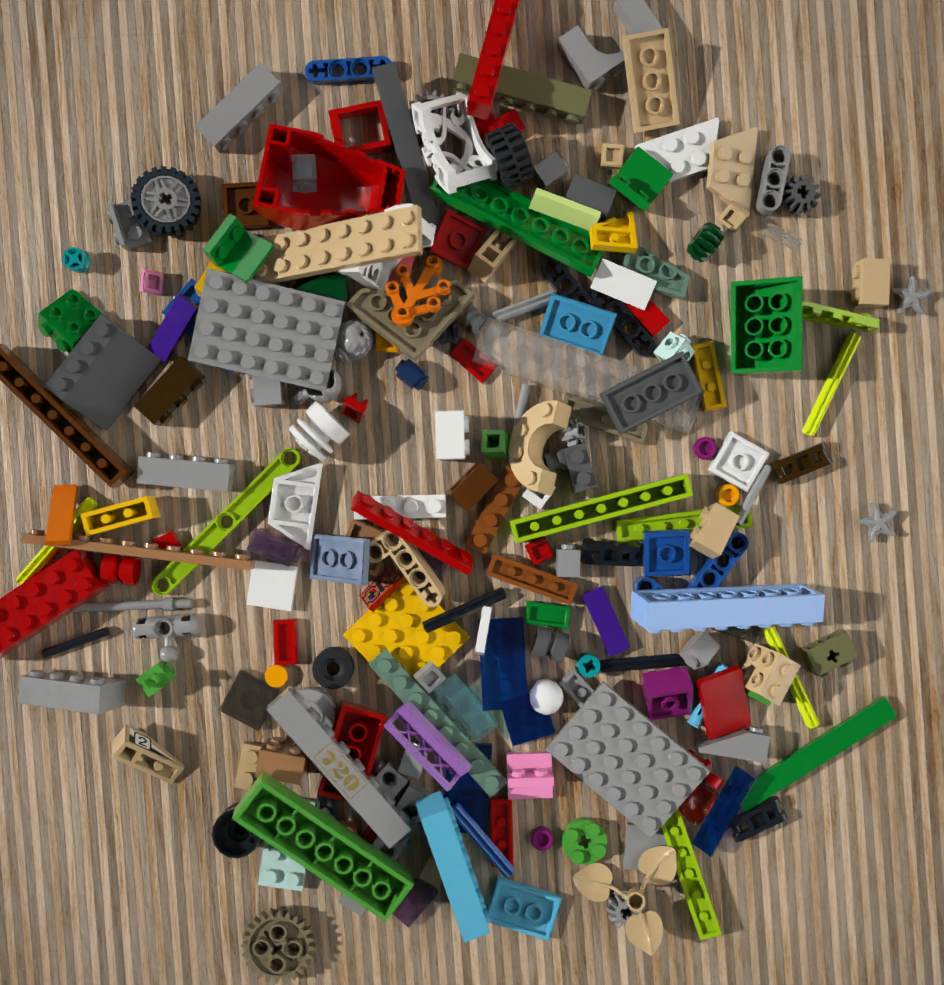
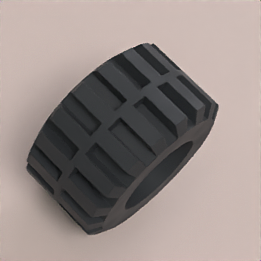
[485,122,534,189]

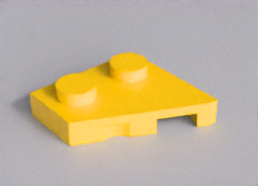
[589,211,638,253]

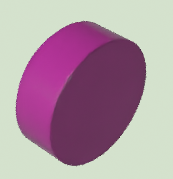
[693,437,717,460]
[531,826,554,851]

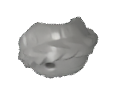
[334,318,373,362]

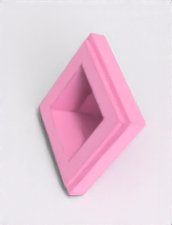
[140,269,164,296]

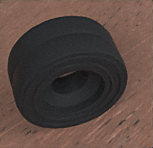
[312,647,354,689]

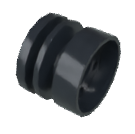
[212,802,262,859]

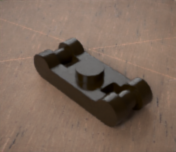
[770,441,833,484]

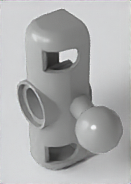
[132,614,202,663]

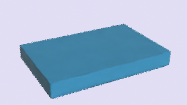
[538,293,618,358]

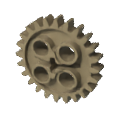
[241,907,316,984]

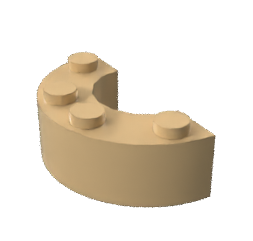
[508,400,572,496]

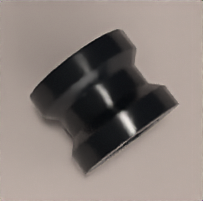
[440,322,458,345]

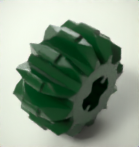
[687,222,724,263]

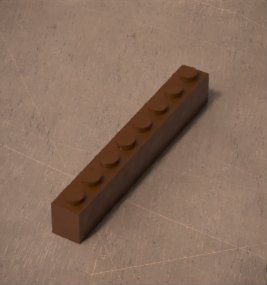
[0,344,135,488]

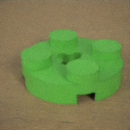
[562,817,607,865]

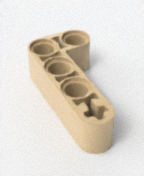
[369,530,445,607]

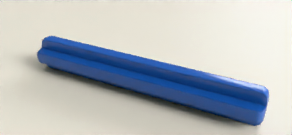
[452,802,514,878]

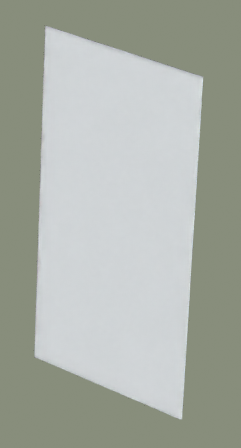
[590,259,657,310]

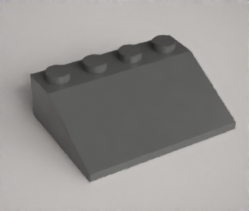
[44,314,162,430]

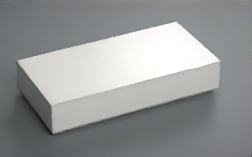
[475,606,492,655]

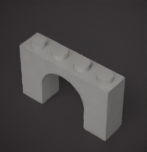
[557,0,663,90]

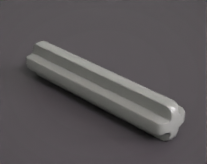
[493,290,556,324]

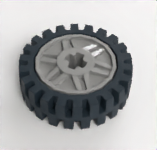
[131,166,201,238]

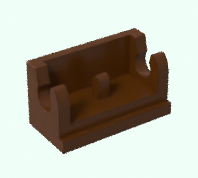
[447,460,499,512]

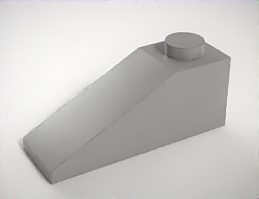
[694,726,770,763]

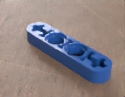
[305,56,392,85]

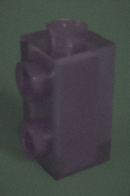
[247,528,302,567]

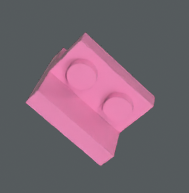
[506,751,554,799]

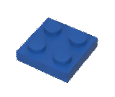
[643,529,690,577]

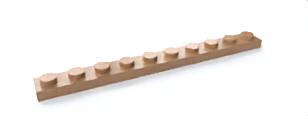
[20,529,255,570]

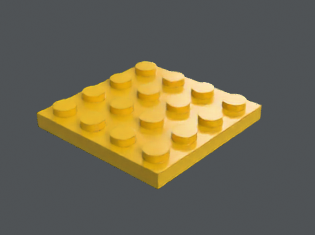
[343,576,470,685]

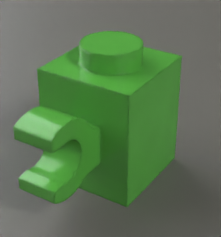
[135,661,177,698]

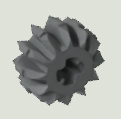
[781,174,821,215]

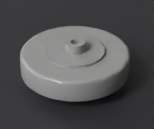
[298,687,337,729]

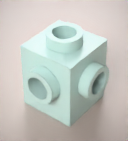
[653,332,695,362]

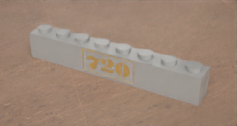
[267,687,411,849]

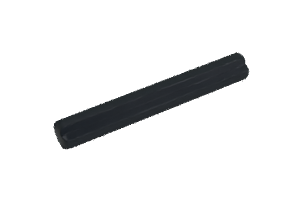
[422,587,507,633]
[599,653,687,673]

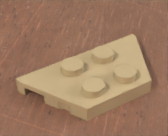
[706,127,758,212]

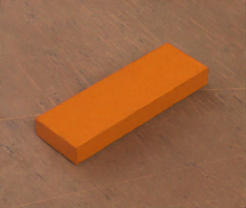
[45,484,78,546]

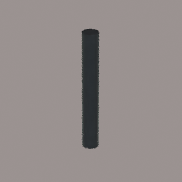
[42,627,110,658]

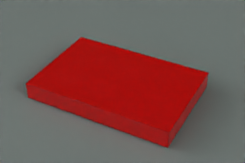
[696,665,751,740]

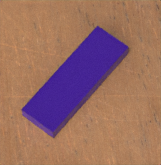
[147,293,199,362]
[582,585,630,657]

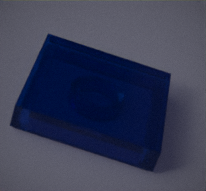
[500,693,556,746]

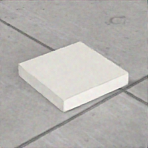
[707,431,770,492]
[246,559,299,611]

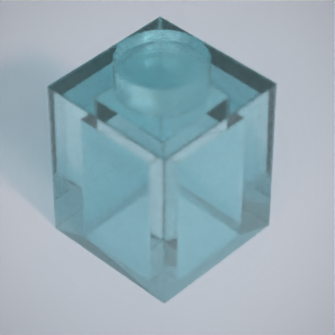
[291,154,317,193]

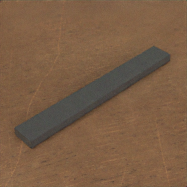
[372,62,441,251]

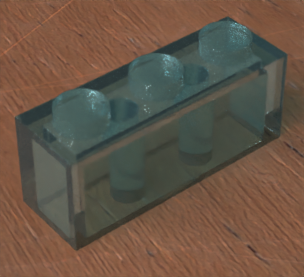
[433,669,498,743]

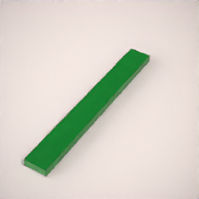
[732,696,898,812]

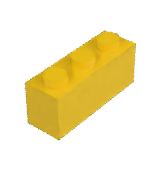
[80,496,161,536]

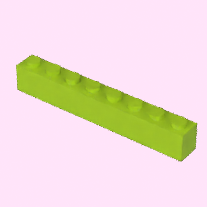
[509,473,693,543]

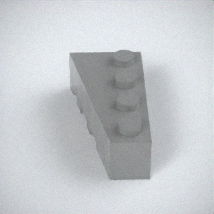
[18,670,126,714]

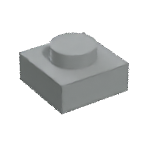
[414,661,447,693]

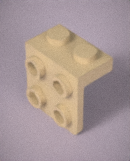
[742,644,801,706]

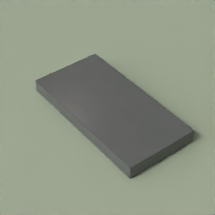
[599,351,703,435]

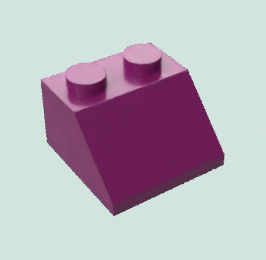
[642,666,694,721]

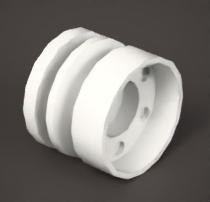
[288,401,350,462]

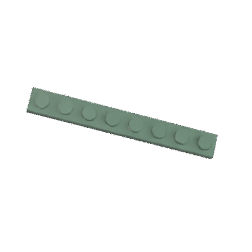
[368,648,508,797]

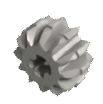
[606,888,645,928]

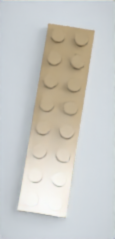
[252,205,422,284]

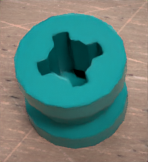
[62,247,91,273]
[576,652,600,678]

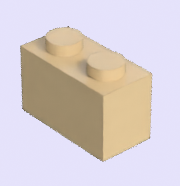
[851,258,891,308]
[689,503,740,559]

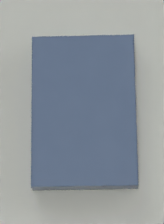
[310,534,370,585]

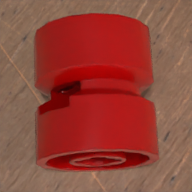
[100,553,141,586]

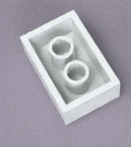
[435,411,470,461]

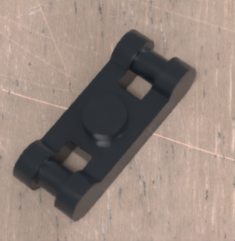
[580,538,641,567]
[725,796,788,842]

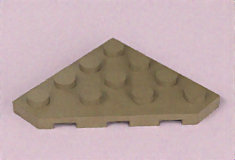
[346,280,475,362]

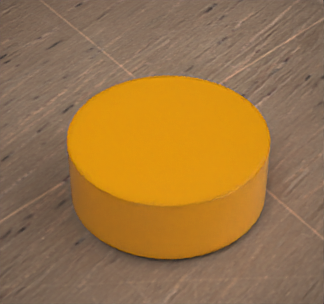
[716,484,740,507]
[265,664,289,688]

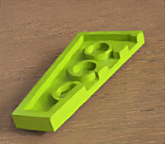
[803,300,880,332]

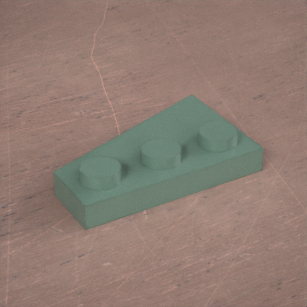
[622,245,690,300]

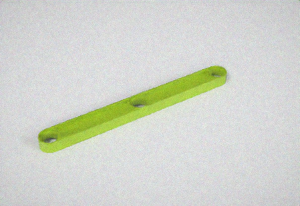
[152,448,302,596]

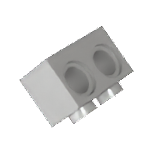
[373,758,409,798]

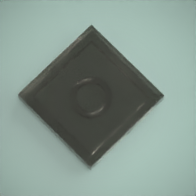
[219,670,280,731]

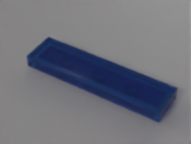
[692,766,757,857]

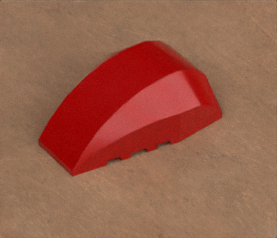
[252,123,406,231]

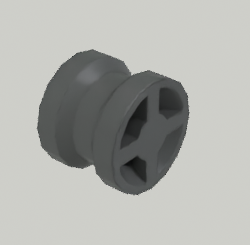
[461,306,488,335]
[543,449,567,473]

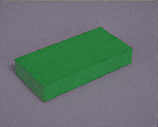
[524,600,572,629]

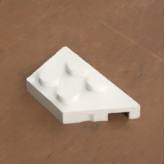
[635,118,719,184]
[267,463,323,550]

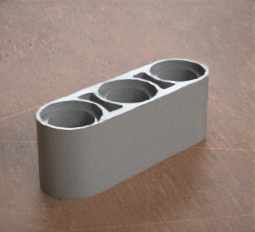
[755,145,791,216]

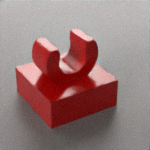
[340,393,368,424]

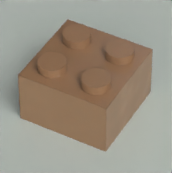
[255,737,310,785]

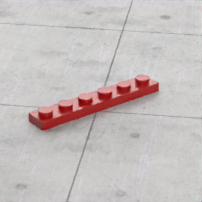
[351,491,473,575]

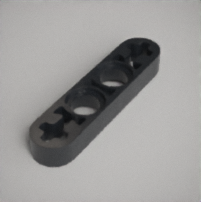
[540,257,599,307]
[590,289,655,357]

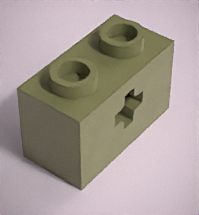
[799,629,859,677]

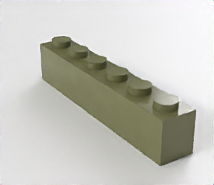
[452,53,592,125]

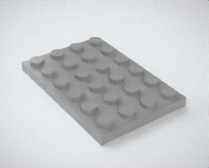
[188,268,345,391]
[546,681,710,838]

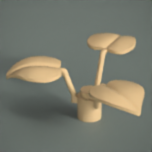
[573,846,677,956]

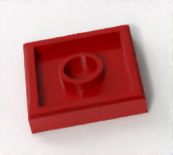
[427,209,487,272]

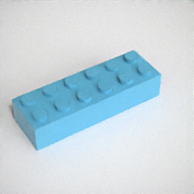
[415,791,491,943]

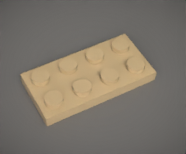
[622,28,680,133]

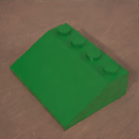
[731,276,803,376]

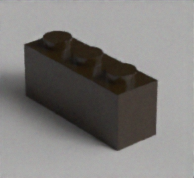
[134,356,206,426]

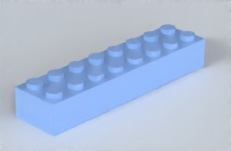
[631,584,825,633]

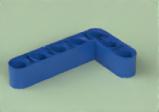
[633,532,749,590]

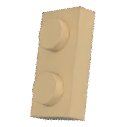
[234,741,263,790]

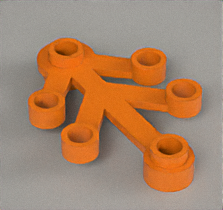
[385,255,451,327]

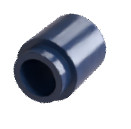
[395,358,429,391]

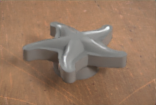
[891,276,932,315]
[857,503,896,542]

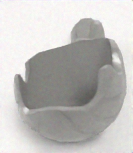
[293,369,342,404]

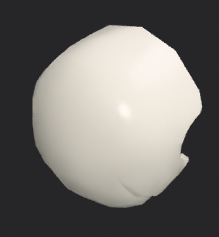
[529,678,564,715]

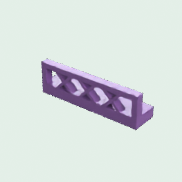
[383,701,472,791]

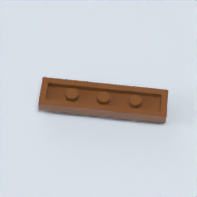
[465,465,522,555]
[486,553,578,605]

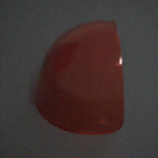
[678,783,718,825]

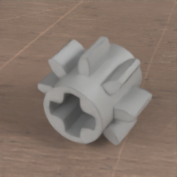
[558,418,587,447]

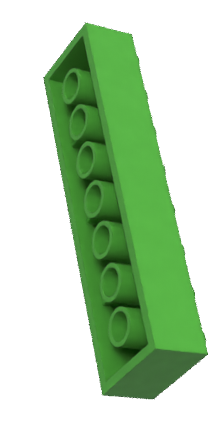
[232,771,414,922]

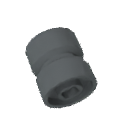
[531,626,570,663]

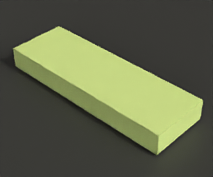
[529,188,601,231]

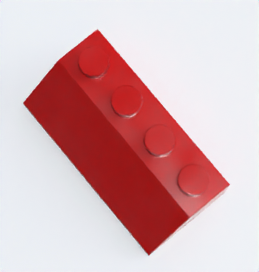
[317,700,387,802]

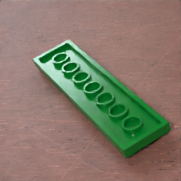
[428,160,604,277]

